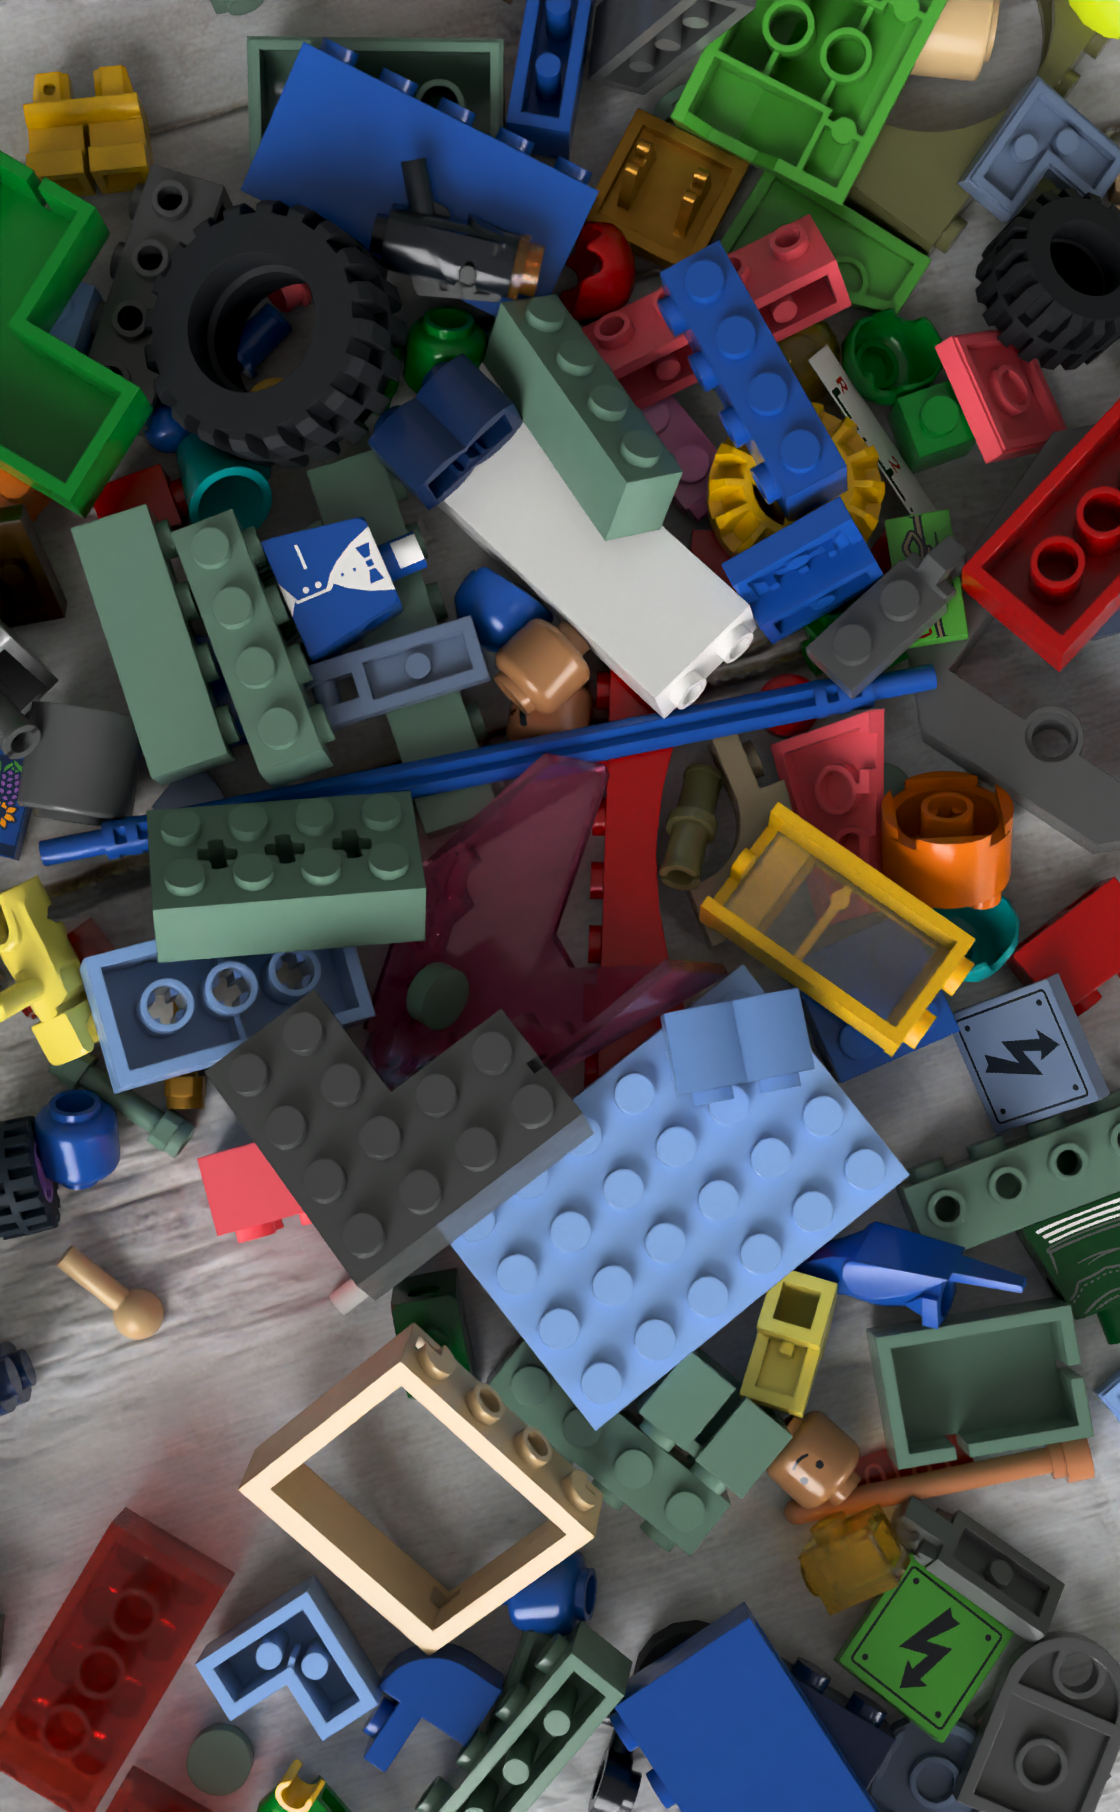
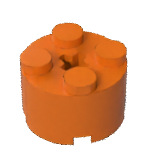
[881,771,1014,910]

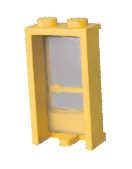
[699,802,976,1057]

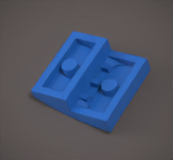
[721,496,884,644]

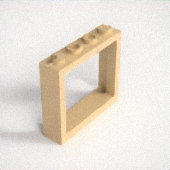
[238,1322,604,1656]

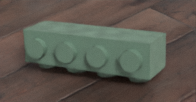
[483,294,683,541]
[70,504,241,786]
[171,509,336,790]
[895,1089,1120,1250]
[486,1336,731,1556]
[415,1621,633,1812]

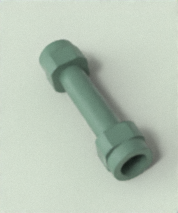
[49,1052,197,1158]

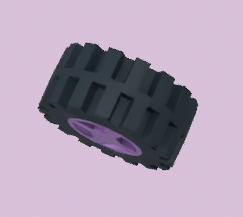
[0,1115,61,1240]

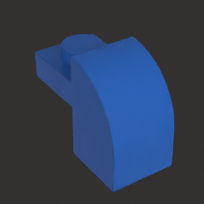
[362,1643,504,1773]

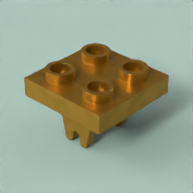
[585,108,750,269]

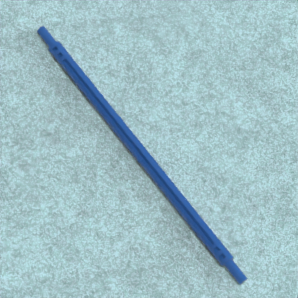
[39,663,937,866]

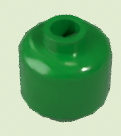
[403,306,488,394]

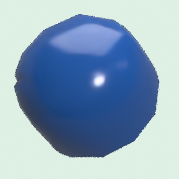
[454,566,554,653]

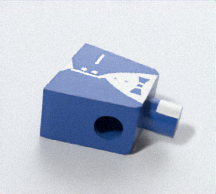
[260,517,428,664]

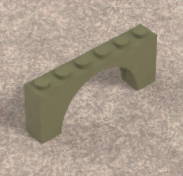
[844,0,1112,257]

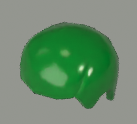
[841,308,943,406]

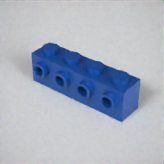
[657,240,848,522]

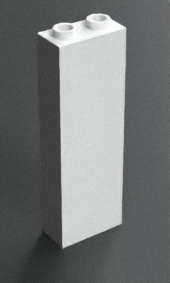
[437,363,757,719]

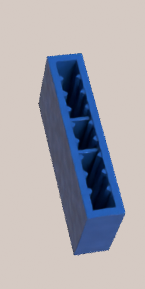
[240,37,599,317]
[609,1602,881,1812]

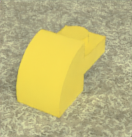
[739,1271,838,1418]

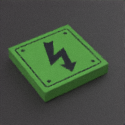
[833,1553,1014,1743]

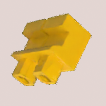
[23,65,154,197]

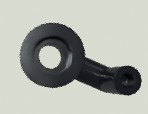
[588,1708,642,1812]

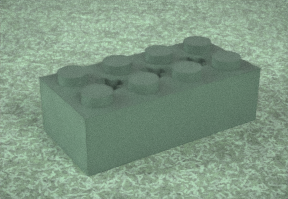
[146,791,426,963]

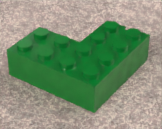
[0,150,153,519]

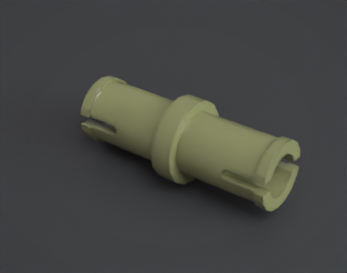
[659,763,724,890]

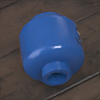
[34,1089,120,1190]
[501,1551,597,1636]

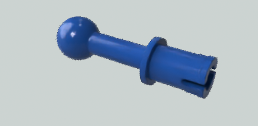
[144,303,292,453]

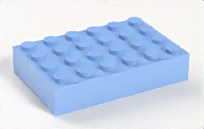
[450,965,910,1431]

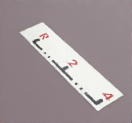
[808,344,956,539]

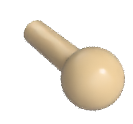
[56,1245,164,1340]

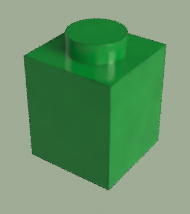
[887,380,976,474]

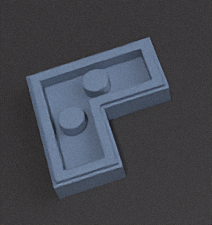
[957,75,1120,223]

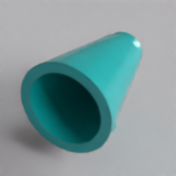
[176,433,272,530]

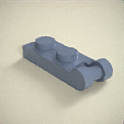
[303,615,492,731]

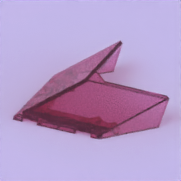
[363,753,729,1087]

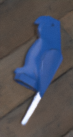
[793,1221,1027,1329]

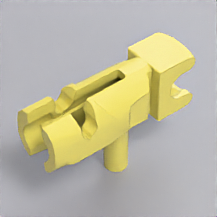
[0,875,99,1066]

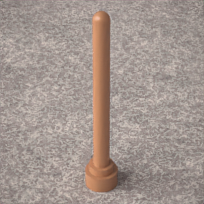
[784,1438,1095,1525]

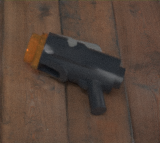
[369,157,545,302]

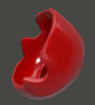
[559,221,636,321]

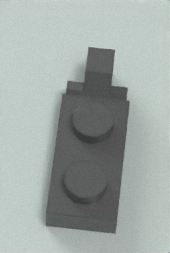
[806,535,969,700]
[886,1496,1065,1644]

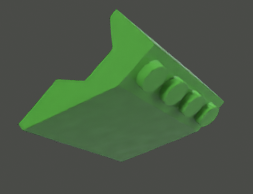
[671,0,948,207]

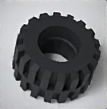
[975,188,1120,371]

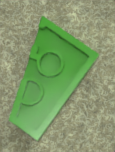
[720,171,932,316]

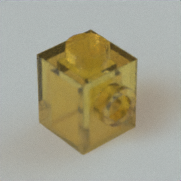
[798,1504,911,1616]

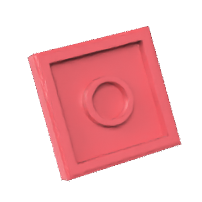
[935,329,1067,464]

